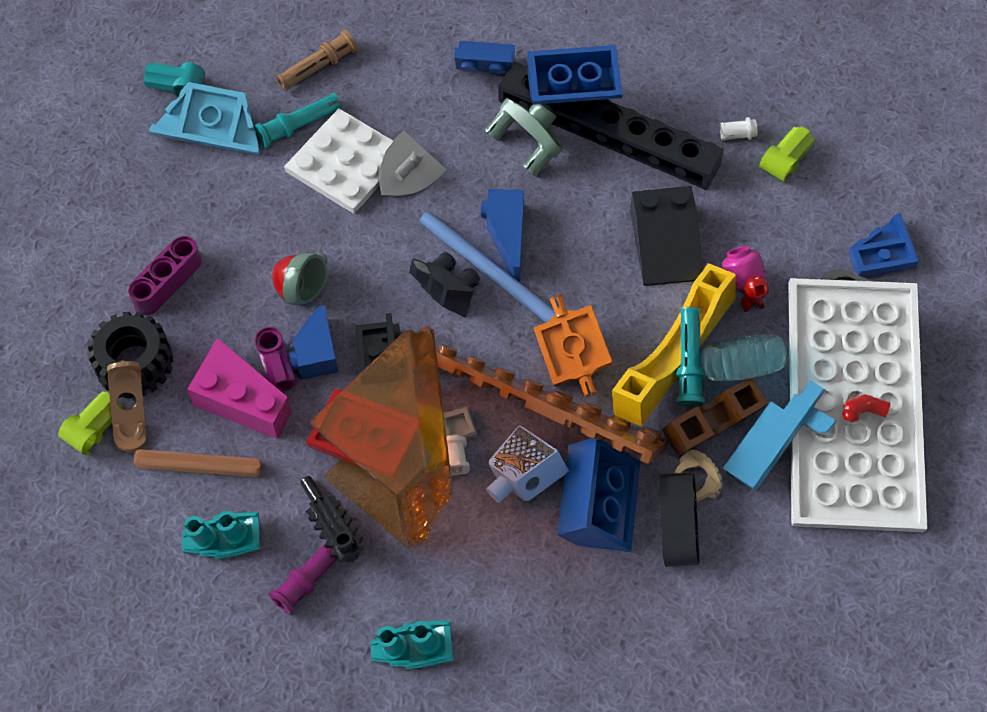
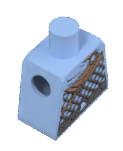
[486,425,569,503]

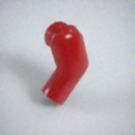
[842,394,891,422]

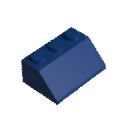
[528,45,623,105]
[557,438,640,552]

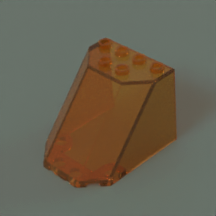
[310,326,452,549]

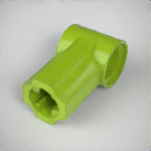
[759,126,815,183]
[58,391,124,456]

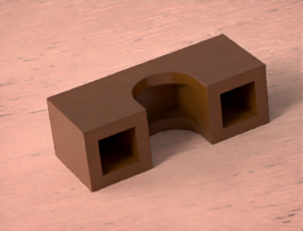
[662,376,768,457]

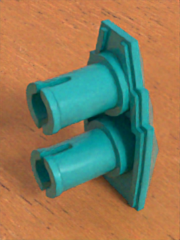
[182,511,261,560]
[371,620,454,670]

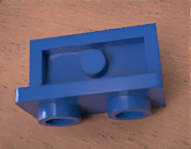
[454,41,515,74]

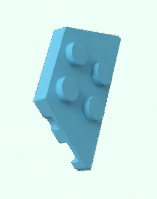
[149,82,260,156]

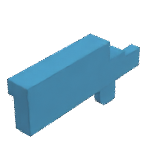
[723,380,836,492]

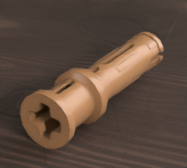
[276,29,358,91]

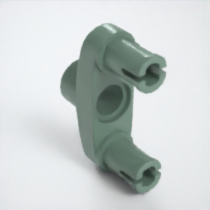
[485,98,563,177]

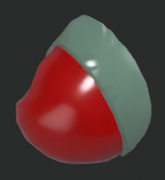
[272,252,328,305]

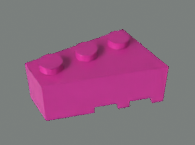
[187,338,292,439]

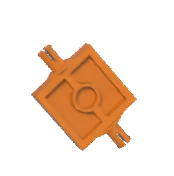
[533,295,614,397]

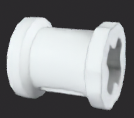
[438,435,470,476]

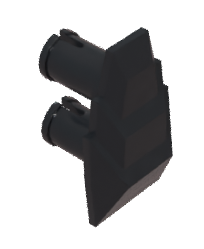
[409,252,480,317]

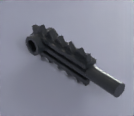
[300,476,364,563]

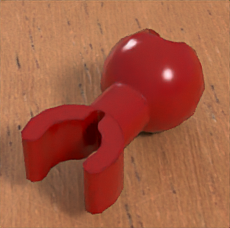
[741,276,769,312]

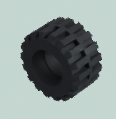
[87,311,174,398]

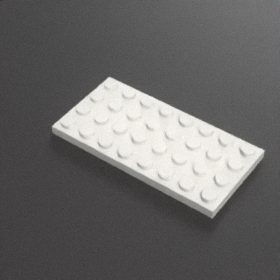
[789,278,927,532]

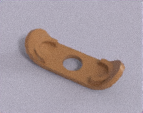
[107,360,146,452]

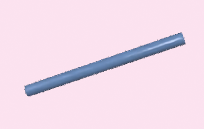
[420,211,555,323]

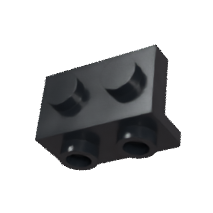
[356,313,404,386]

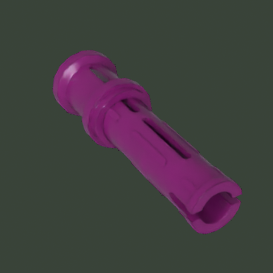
[269,544,339,615]

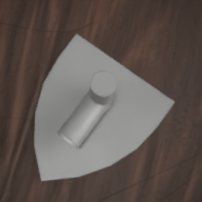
[379,130,447,197]

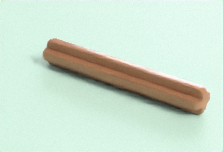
[134,449,262,478]

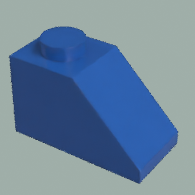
[289,305,338,380]

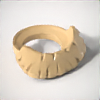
[674,449,722,501]

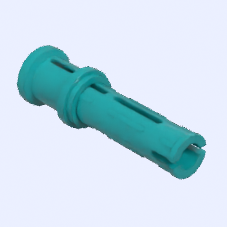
[254,93,342,148]
[676,307,705,406]

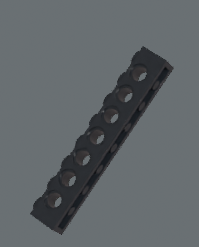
[498,61,724,190]

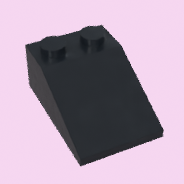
[630,186,703,286]

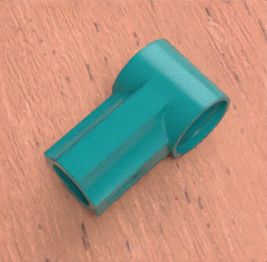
[144,62,205,97]

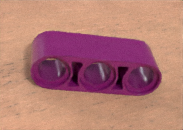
[128,236,202,315]

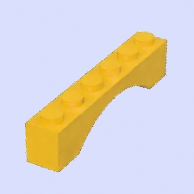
[612,263,736,427]

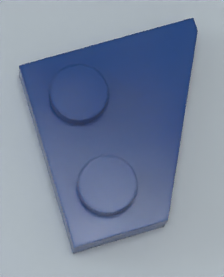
[849,213,919,277]

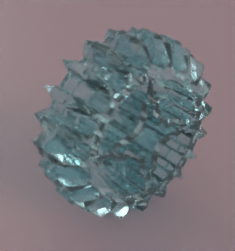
[700,334,787,382]

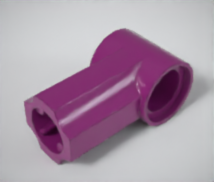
[254,327,297,392]

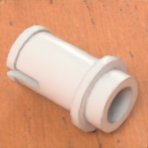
[720,117,757,141]

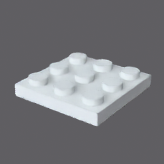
[284,108,393,214]

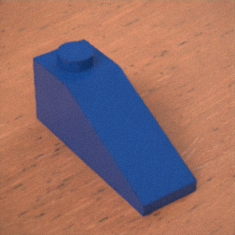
[481,189,524,282]

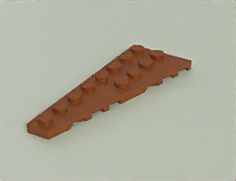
[424,344,668,464]

